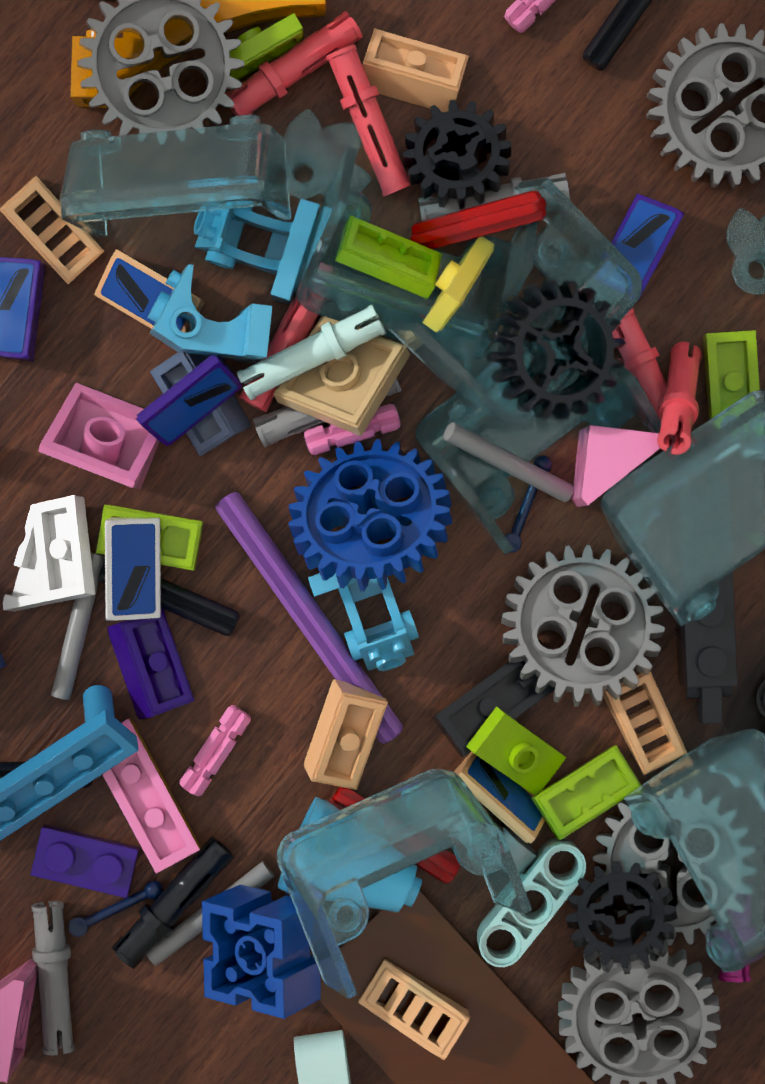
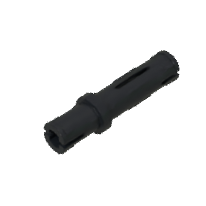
[112,836,235,969]

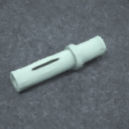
[237,304,386,401]

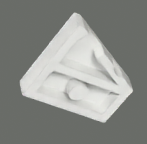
[2,495,96,612]

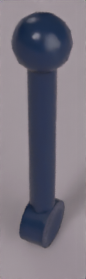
[502,455,552,553]
[68,880,164,937]

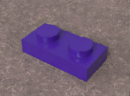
[30,825,140,898]

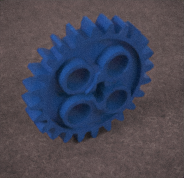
[288,439,452,591]

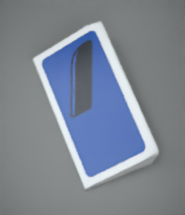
[105,517,161,621]

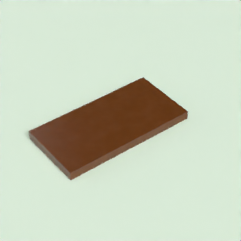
[319,889,597,1084]

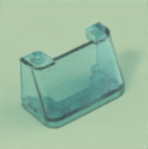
[601,390,765,627]
[624,729,765,972]

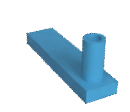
[0,685,138,841]

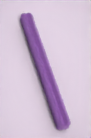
[215,492,403,744]

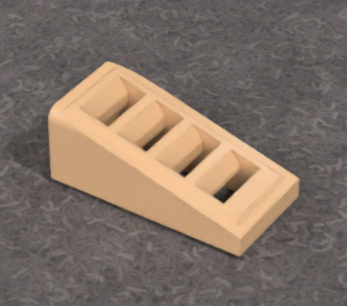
[0,176,104,284]
[603,670,687,775]
[358,958,470,1060]

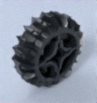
[486,279,626,420]

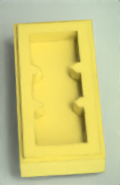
[422,236,495,333]

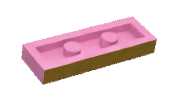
[102,717,201,873]

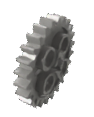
[77,0,244,148]
[646,23,765,188]
[501,545,665,707]
[593,781,757,946]
[558,936,721,1084]

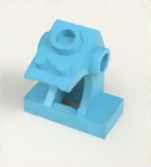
[194,193,321,305]
[147,264,272,363]
[308,573,419,671]

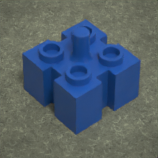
[202,885,321,1019]

